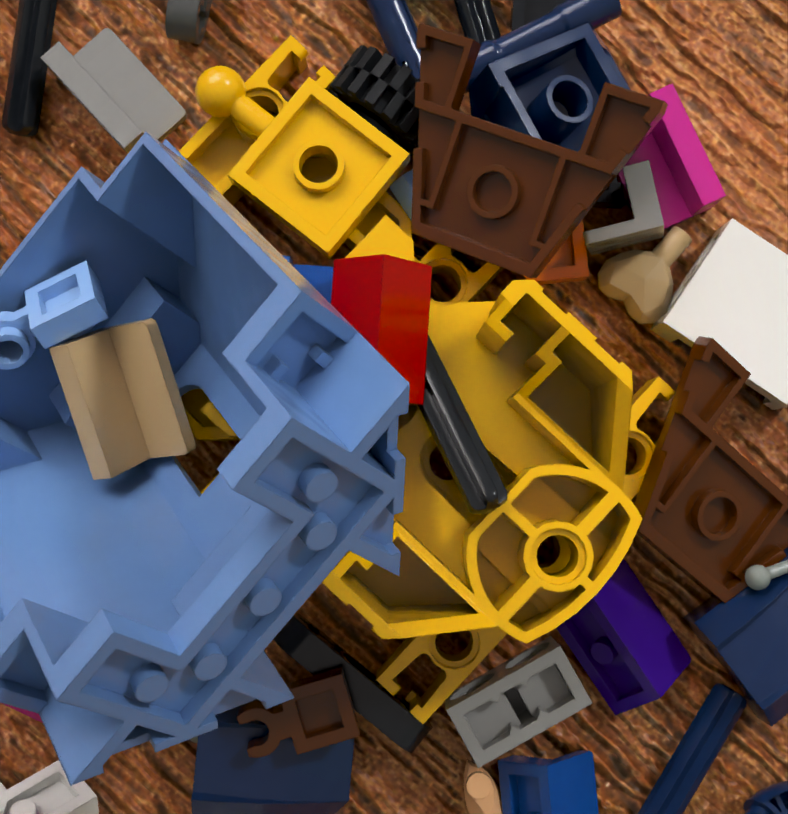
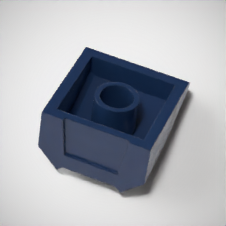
[469,23,651,151]
[683,547,788,727]
[191,699,355,814]

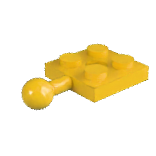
[195,66,410,259]

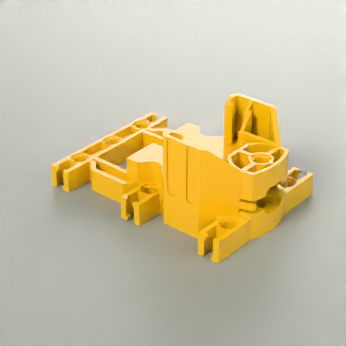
[179,35,675,724]

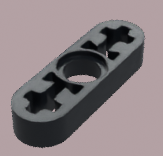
[274,612,433,753]

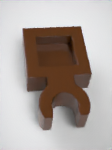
[237,667,360,758]

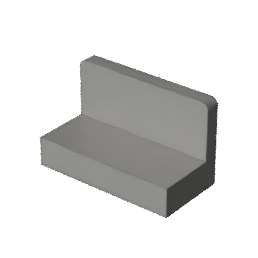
[40,28,187,154]
[583,160,664,255]

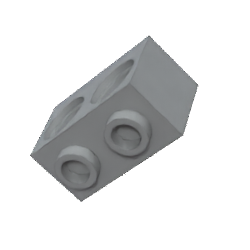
[444,636,593,768]

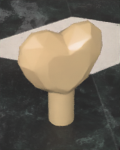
[597,226,692,324]

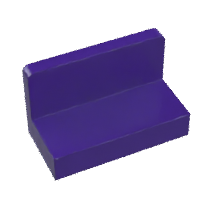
[557,559,691,715]

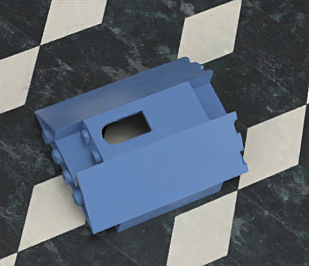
[0,131,410,786]

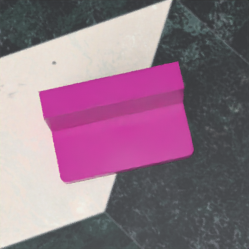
[617,83,726,230]

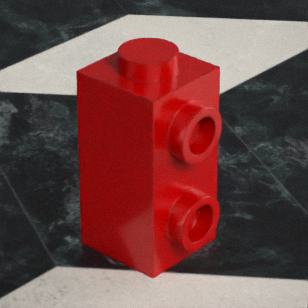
[331,254,432,405]

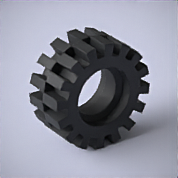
[328,45,420,158]

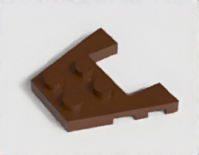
[411,23,668,278]
[634,336,788,603]

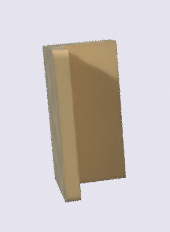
[49,318,196,480]

